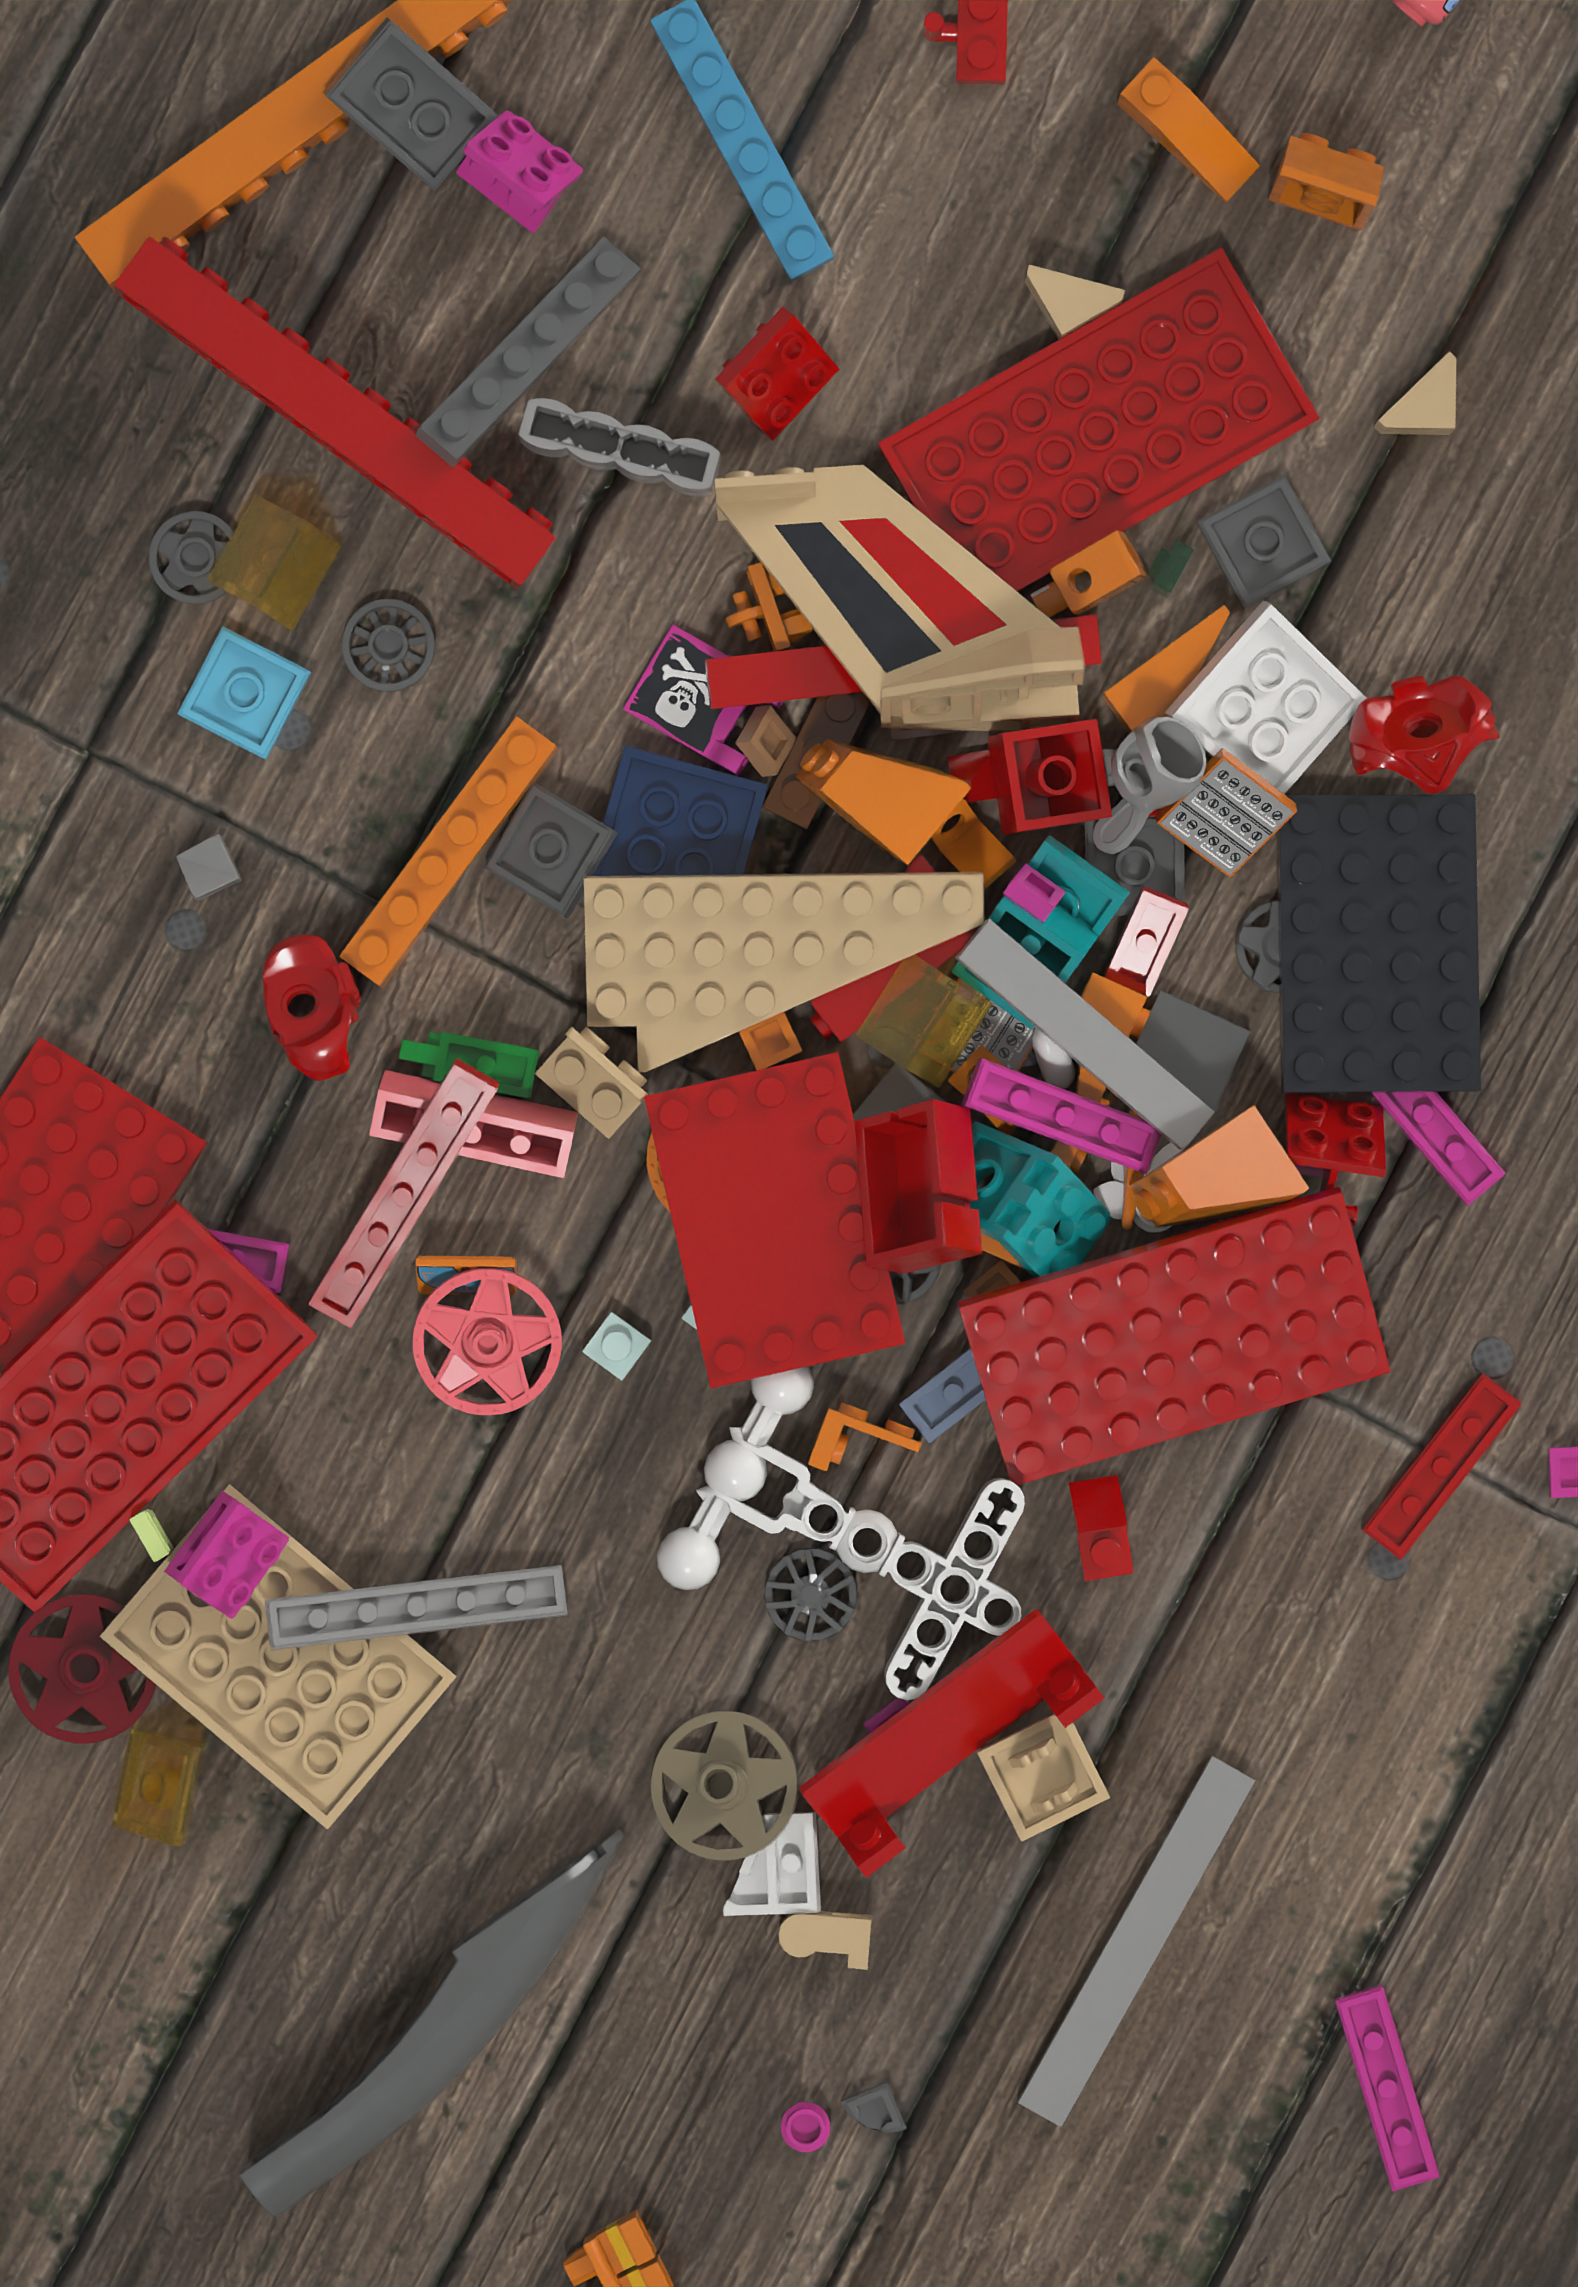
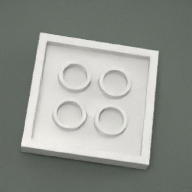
[1165,600,1367,794]

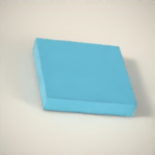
[177,626,312,760]

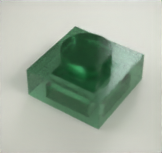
[1148,541,1194,598]

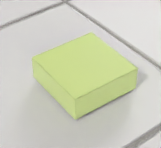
[129,1509,174,1562]

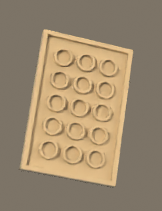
[100,1484,457,1830]

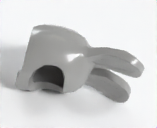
[1093,717,1206,854]

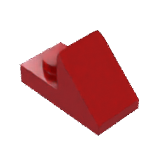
[1068,1475,1134,1581]

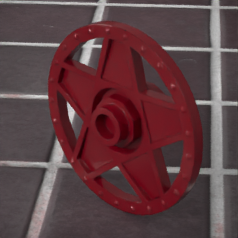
[8,1594,156,1744]

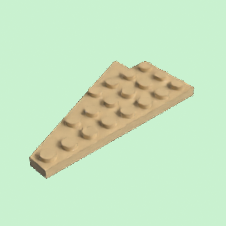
[584,872,984,1072]

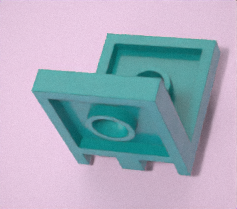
[970,1121,1112,1278]

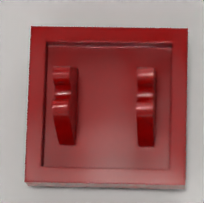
[715,306,840,441]

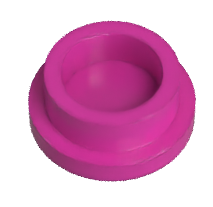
[781,2102,830,2152]

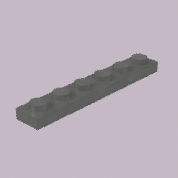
[415,237,641,468]

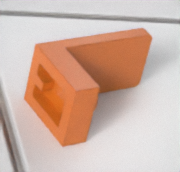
[808,1402,922,1471]

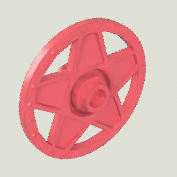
[413,1268,562,1415]

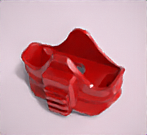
[1349,675,1500,794]
[262,934,361,1081]

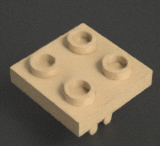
[977,1713,1110,1842]

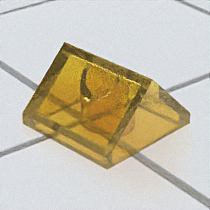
[206,495,342,631]
[856,954,993,1088]
[112,1728,207,1847]

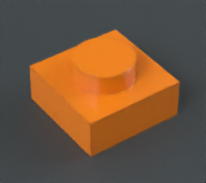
[738,1012,802,1070]

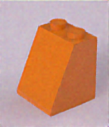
[796,739,971,865]
[1129,1105,1309,1228]

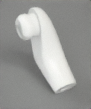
[1032,1028,1076,1089]

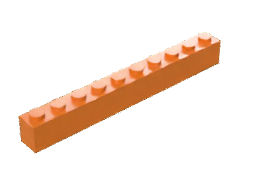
[75,0,512,292]

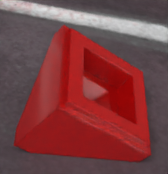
[946,750,997,804]

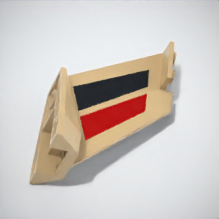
[715,465,1084,732]

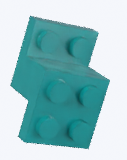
[951,835,1130,1030]

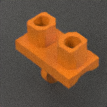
[725,562,813,652]

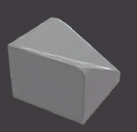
[176,834,242,901]

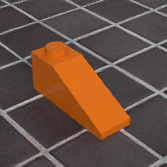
[1117,57,1260,203]
[1102,605,1230,734]

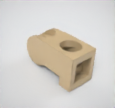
[779,1911,872,1970]

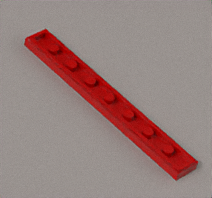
[704,614,1102,709]

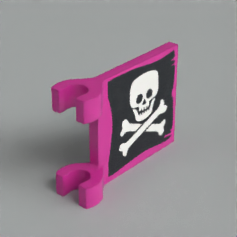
[623,624,784,777]

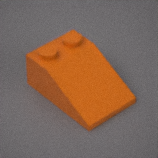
[1268,133,1385,231]

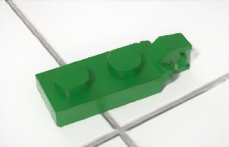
[398,1032,539,1099]

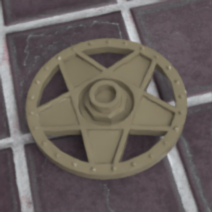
[651,1711,799,1861]

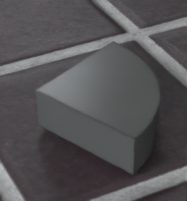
[841,2081,906,2133]

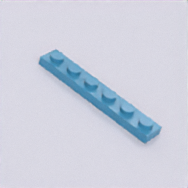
[650,0,834,282]

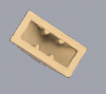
[1025,265,1125,340]
[1374,351,1456,435]

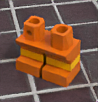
[563,2209,675,2287]

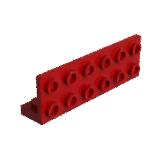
[799,1610,1105,1878]

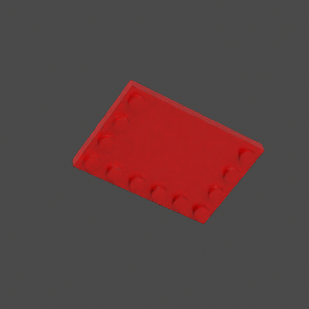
[644,1052,906,1389]

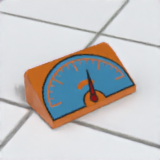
[416,1256,517,1295]

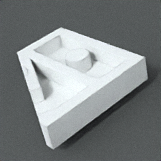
[723,1811,821,1916]

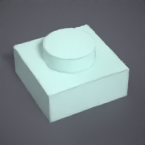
[582,1312,652,1381]

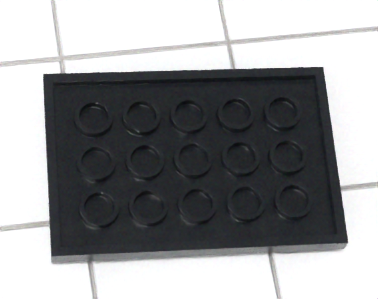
[1277,794,1481,1094]

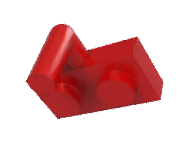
[923,0,1008,85]

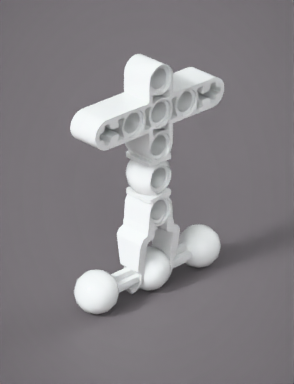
[657,1366,1025,1700]

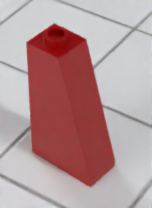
[809,854,979,1044]

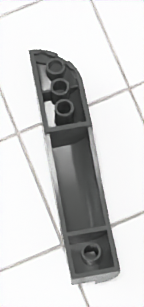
[239,1827,625,2217]

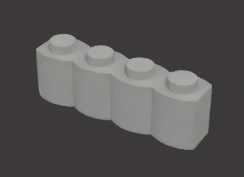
[519,398,721,497]

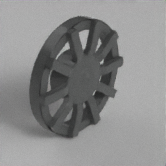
[342,599,435,692]

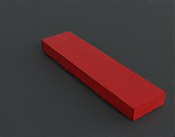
[1361,1373,1522,1560]

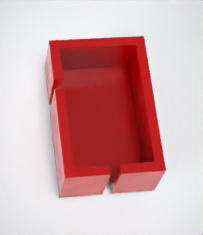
[855,1099,982,1274]

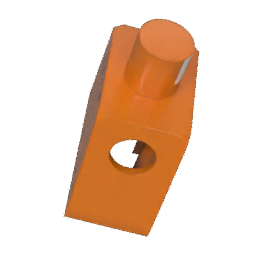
[1031,530,1149,618]

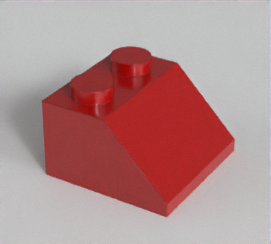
[987,719,1112,835]

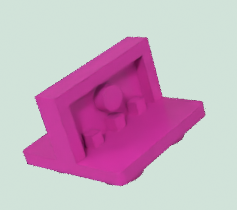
[456,111,583,233]
[164,1490,289,1619]

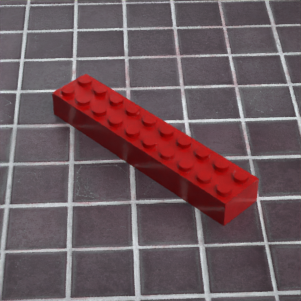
[114,236,556,590]

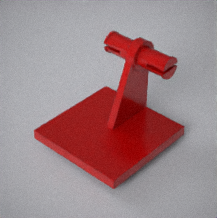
[1284,1093,1386,1226]

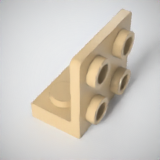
[535,1027,648,1139]

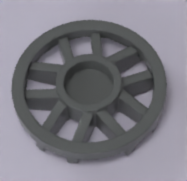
[764,1548,857,1641]

